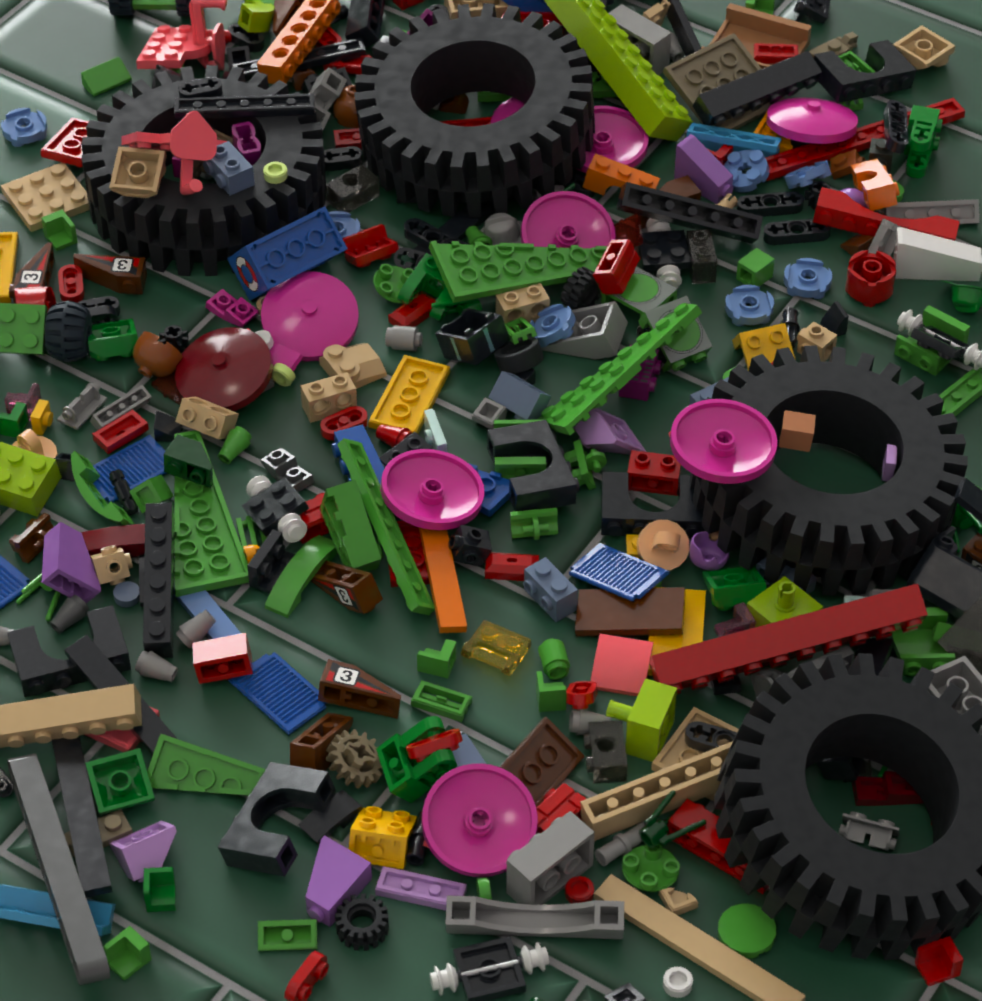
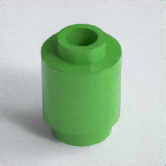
[538,638,570,680]

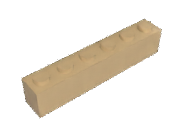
[0,684,142,748]
[581,741,733,841]

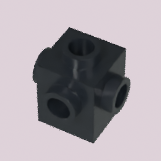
[448,524,492,567]

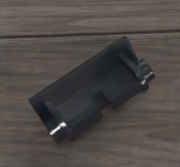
[379,432,432,469]

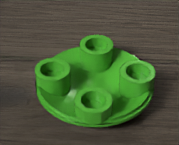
[373,264,419,304]
[622,844,680,892]

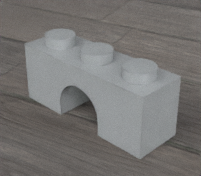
[309,67,347,130]

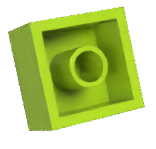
[745,576,823,628]
[606,678,677,762]

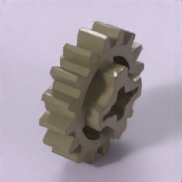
[326,729,383,789]

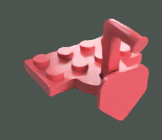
[136,0,228,70]
[121,111,227,195]

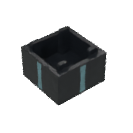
[435,308,510,365]

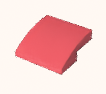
[591,634,653,696]

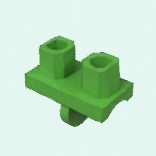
[564,439,607,490]
[510,508,558,540]

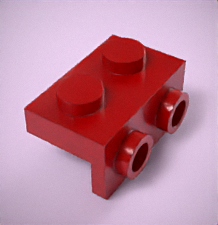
[342,224,399,268]

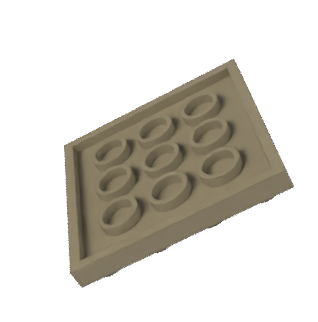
[663,33,785,130]

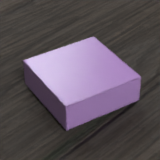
[881,444,897,481]

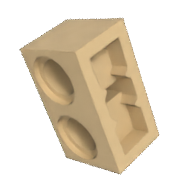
[496,283,550,330]
[300,372,357,423]
[175,396,239,439]

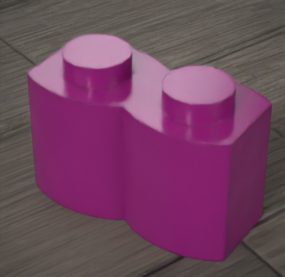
[232,122,262,166]

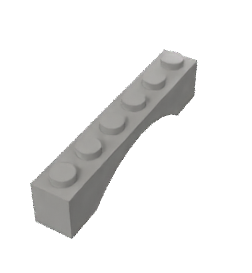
[445,896,624,939]

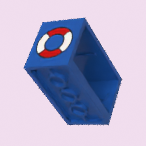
[227,206,348,301]

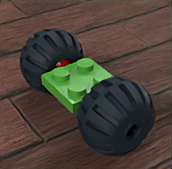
[0,301,92,362]

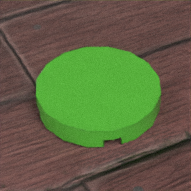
[718,903,776,959]

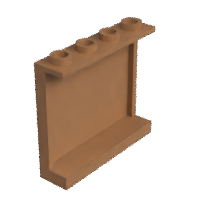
[701,3,812,69]

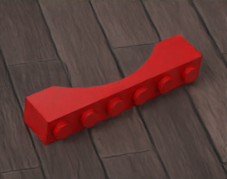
[813,187,960,241]

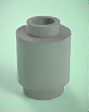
[385,325,423,351]

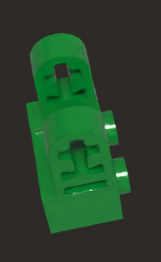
[904,105,943,178]
[397,253,454,322]
[376,716,457,803]

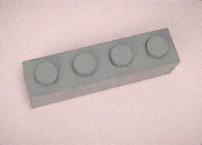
[90,385,152,430]

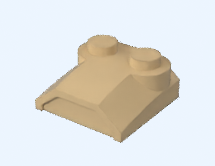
[893,25,955,70]
[109,146,167,198]
[319,343,387,389]

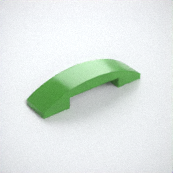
[71,451,134,526]
[265,535,338,618]

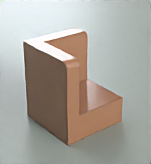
[778,410,816,452]

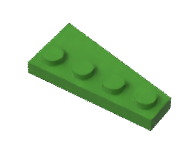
[147,734,266,796]

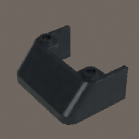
[906,526,982,632]

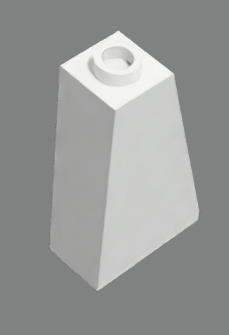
[893,227,982,281]

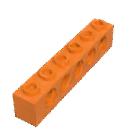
[257,0,341,84]

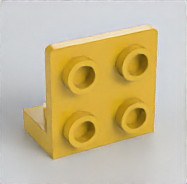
[732,323,795,370]
[349,806,417,869]

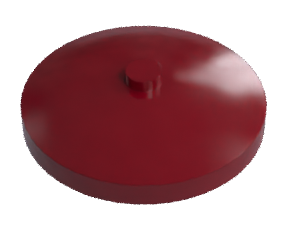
[175,327,273,411]

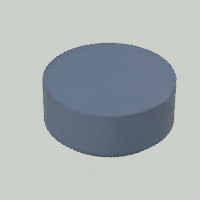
[113,581,140,607]

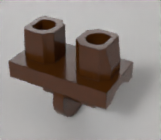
[9,513,54,563]

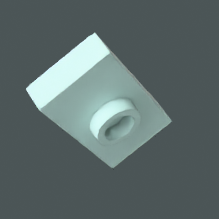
[424,408,447,452]

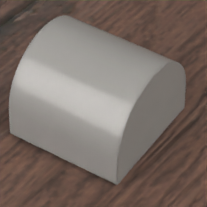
[472,397,507,429]

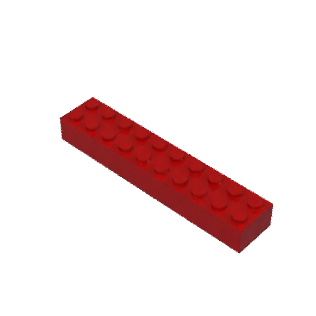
[649,583,928,695]

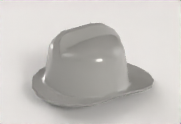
[480,213,522,245]

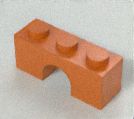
[583,153,660,196]
[850,159,900,211]

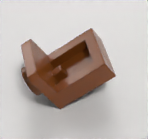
[830,149,866,180]

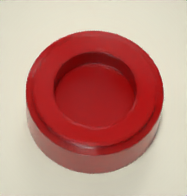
[565,876,594,904]

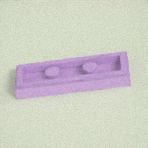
[375,866,467,910]

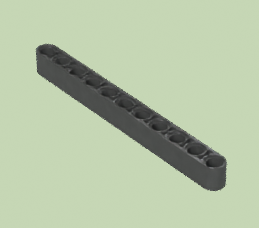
[7,753,110,986]

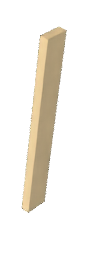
[594,874,806,1001]

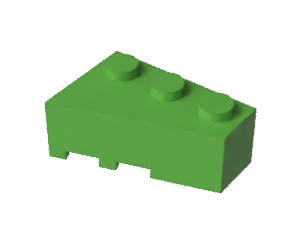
[319,480,383,572]

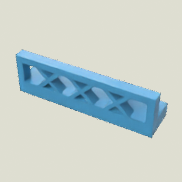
[686,123,781,157]
[0,884,115,936]

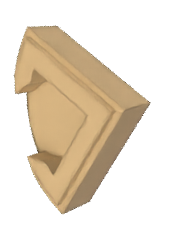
[659,888,698,915]

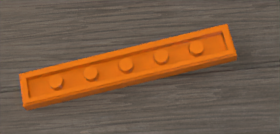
[418,527,467,633]

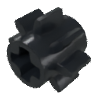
[804,181,831,210]
[159,325,189,354]

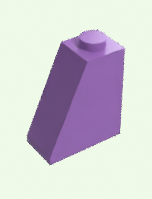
[674,134,733,204]
[41,522,101,604]
[306,835,372,927]

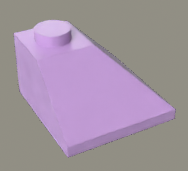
[574,408,647,455]
[109,820,177,883]

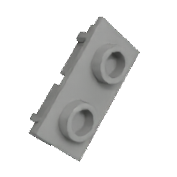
[868,219,903,256]
[57,382,107,430]
[839,812,899,851]

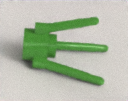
[16,573,61,621]

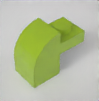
[238,0,274,33]

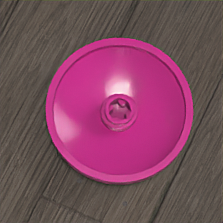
[766,97,858,144]
[573,105,649,173]
[520,191,615,249]
[261,271,359,361]
[670,399,777,484]
[380,449,484,530]
[422,763,538,877]

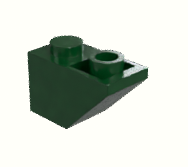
[164,434,213,488]

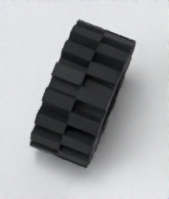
[561,267,601,310]
[335,893,389,951]

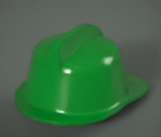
[941,280,982,313]

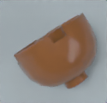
[333,85,359,128]
[133,331,183,378]

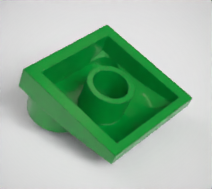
[88,318,138,361]
[702,566,766,611]
[85,748,155,815]

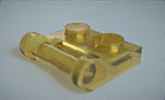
[461,620,531,676]

